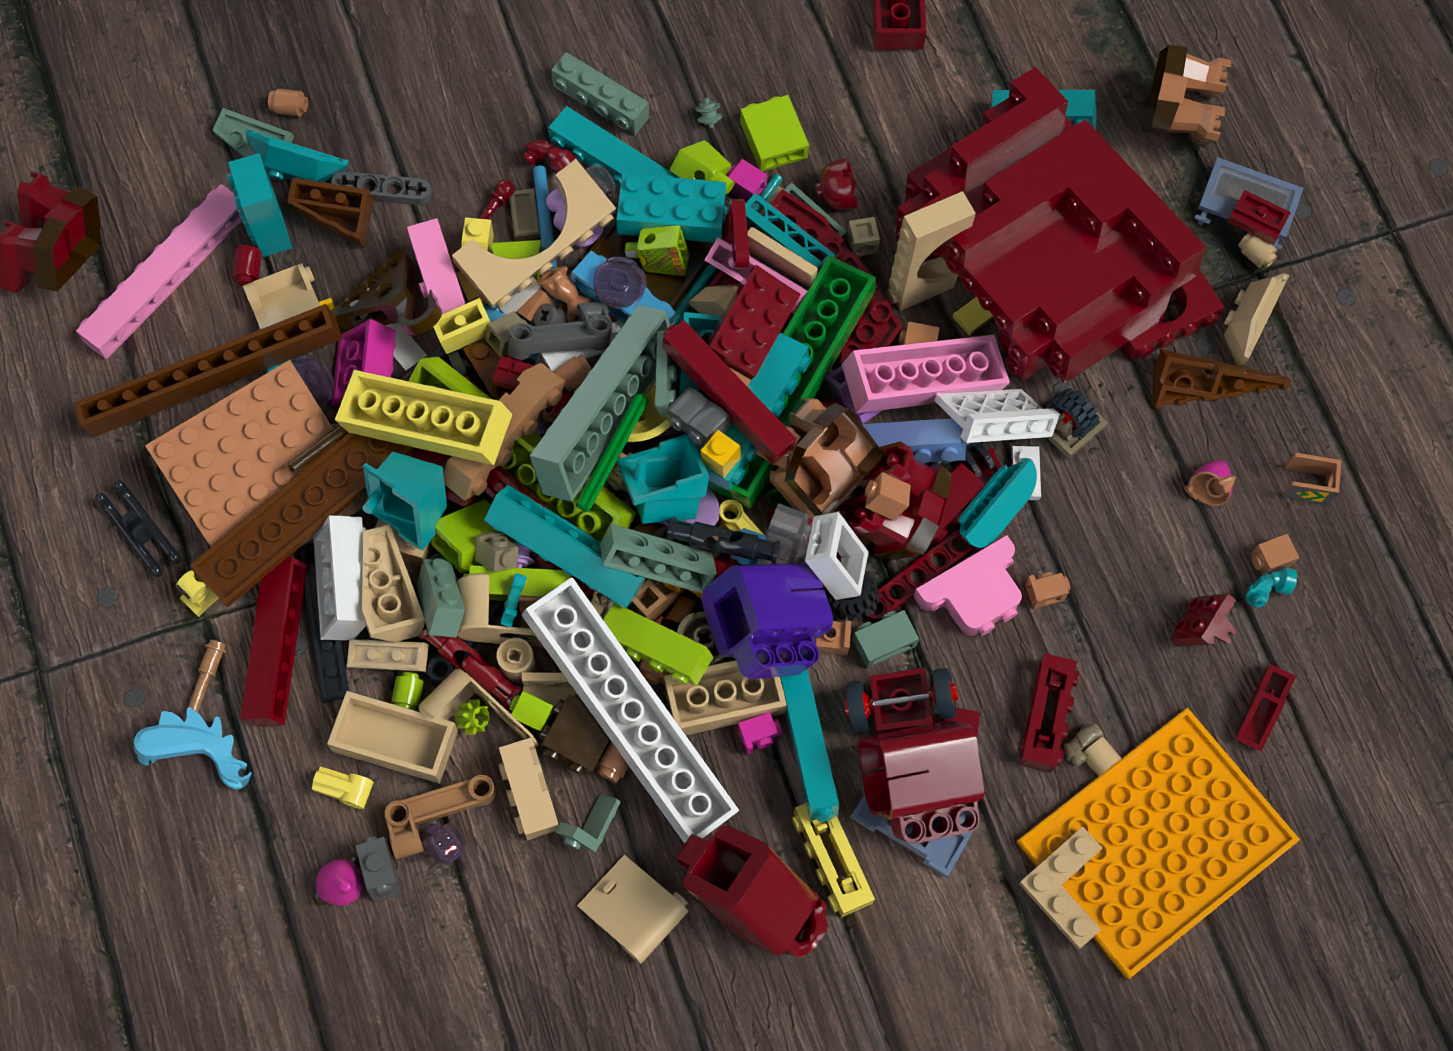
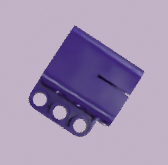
[702,562,833,679]

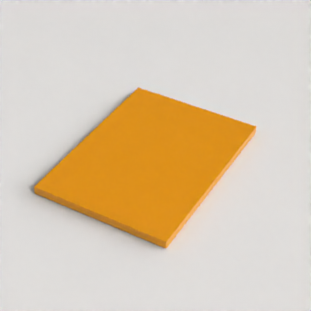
[1016,707,1300,980]

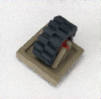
[1045,386,1108,459]

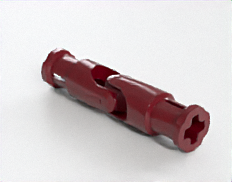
[419,626,521,708]

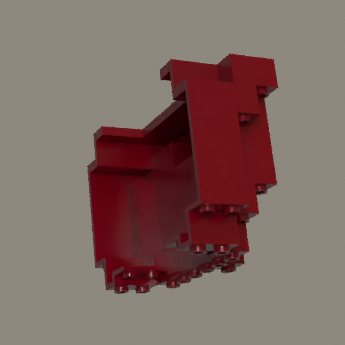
[895,67,1206,384]

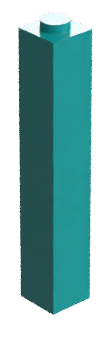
[780,669,839,822]

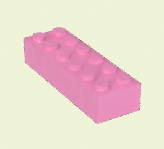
[842,335,1010,413]

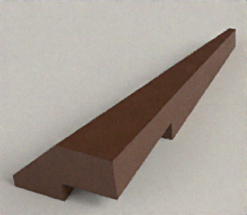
[1153,349,1291,408]

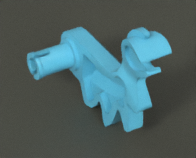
[133,707,252,790]

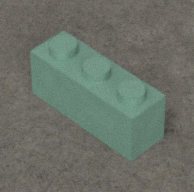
[416,559,465,638]

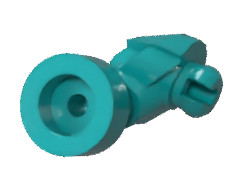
[1245,567,1297,608]

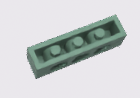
[600,524,717,593]

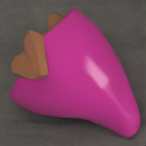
[1184,459,1236,506]

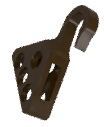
[331,250,442,335]

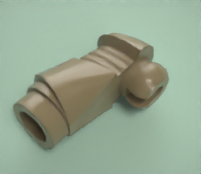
[1063,723,1104,766]

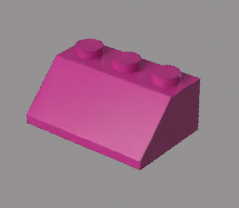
[331,319,396,408]

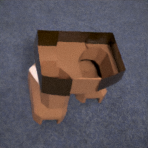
[1142,45,1231,146]
[769,398,884,520]

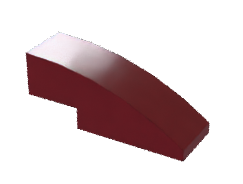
[1235,664,1296,752]

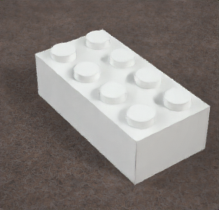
[313,515,366,640]

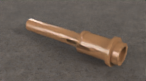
[183,640,226,722]

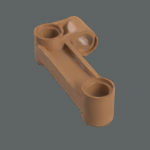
[385,775,496,860]

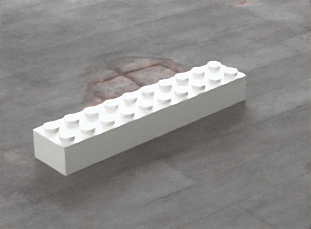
[522,578,739,843]

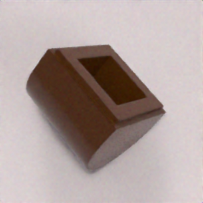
[665,596,698,630]

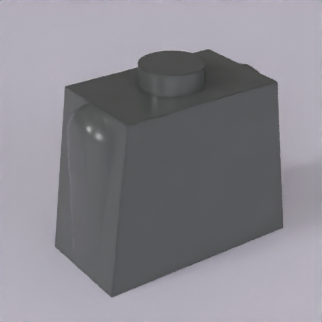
[355,836,403,903]

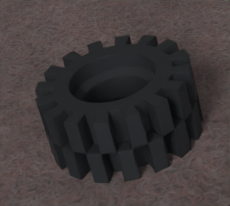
[826,571,880,621]

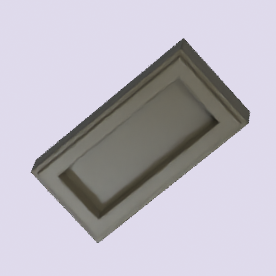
[510,188,541,241]

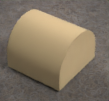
[1083,737,1122,777]

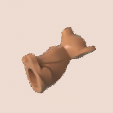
[537,266,592,322]

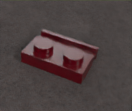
[1227,190,1291,245]

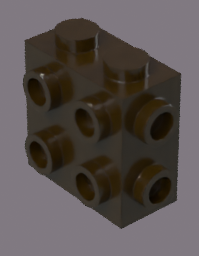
[538,694,609,775]

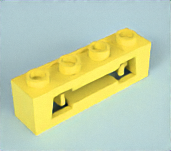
[792,803,875,918]

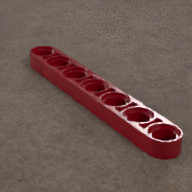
[864,528,978,623]

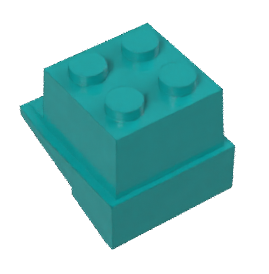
[617,435,709,524]
[362,452,447,551]

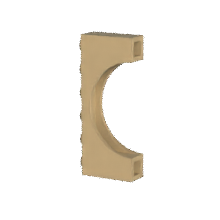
[452,159,616,309]
[887,191,976,311]

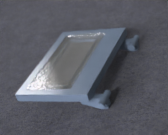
[1194,157,1304,250]

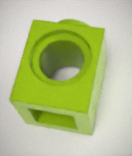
[509,691,555,731]

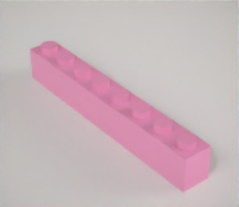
[76,184,242,360]

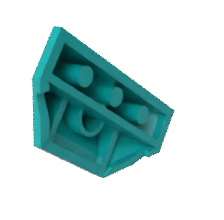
[246,129,348,183]

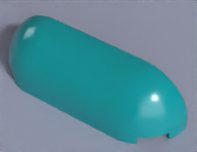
[959,458,1037,548]

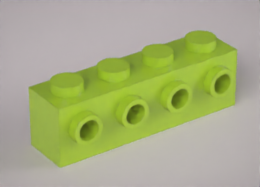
[603,603,714,686]

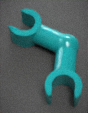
[500,573,527,628]

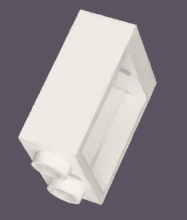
[805,512,868,600]

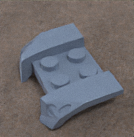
[849,767,973,878]

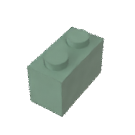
[853,610,919,669]

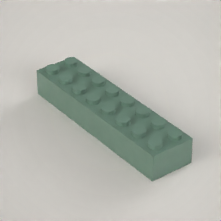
[530,305,670,502]

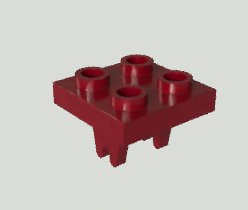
[1170,593,1237,647]

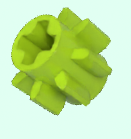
[454,700,490,735]

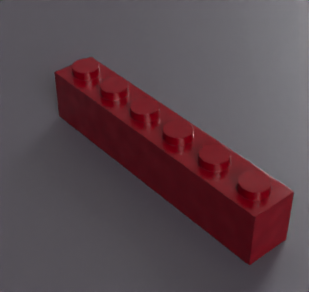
[240,557,307,727]

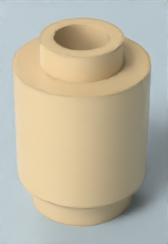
[1238,233,1277,268]

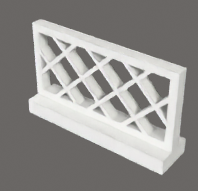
[934,389,1060,443]

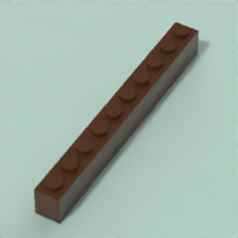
[74,304,343,437]

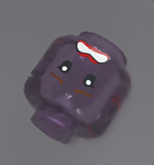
[423,821,466,866]

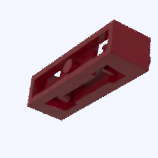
[1018,653,1080,773]

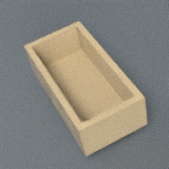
[327,691,458,784]

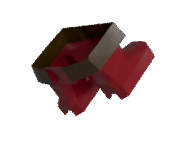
[0,171,101,293]
[833,441,951,561]

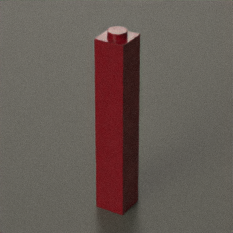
[662,320,797,465]

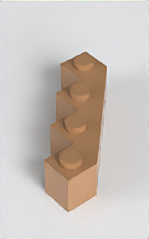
[443,363,565,501]

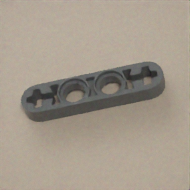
[331,171,432,205]

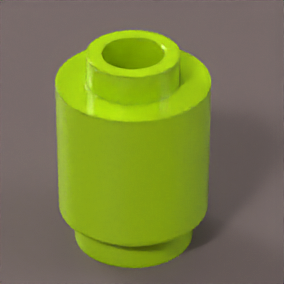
[391,672,424,711]

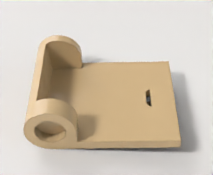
[243,263,320,329]
[577,855,688,964]

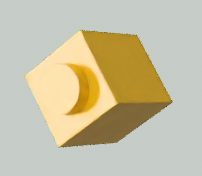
[700,430,741,478]

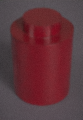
[232,245,262,287]

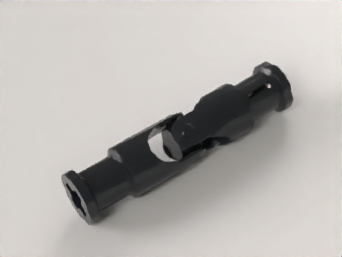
[667,516,781,564]

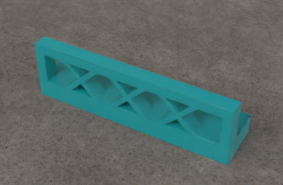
[745,193,835,275]

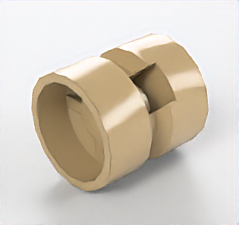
[497,638,536,683]

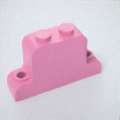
[913,535,1022,636]

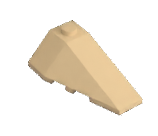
[362,525,425,642]

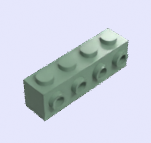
[552,52,649,136]

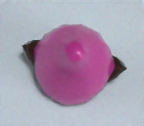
[314,855,363,906]

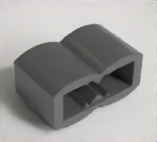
[666,387,732,446]

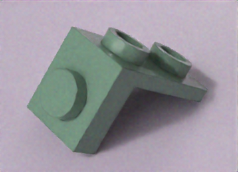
[556,794,620,852]

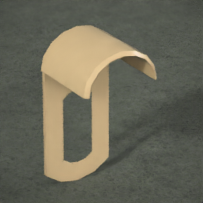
[457,573,544,648]
[418,669,539,748]

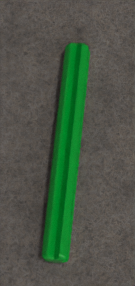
[576,393,648,512]

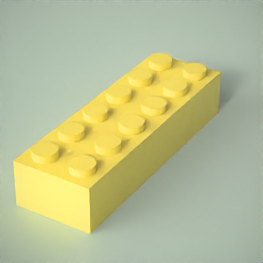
[335,370,512,465]

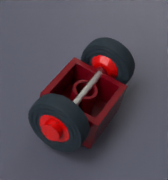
[844,668,959,734]

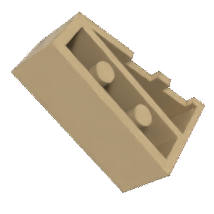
[498,737,559,840]

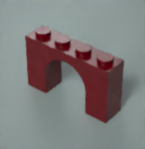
[1121,269,1224,361]

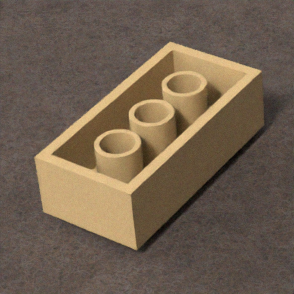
[664,660,787,735]

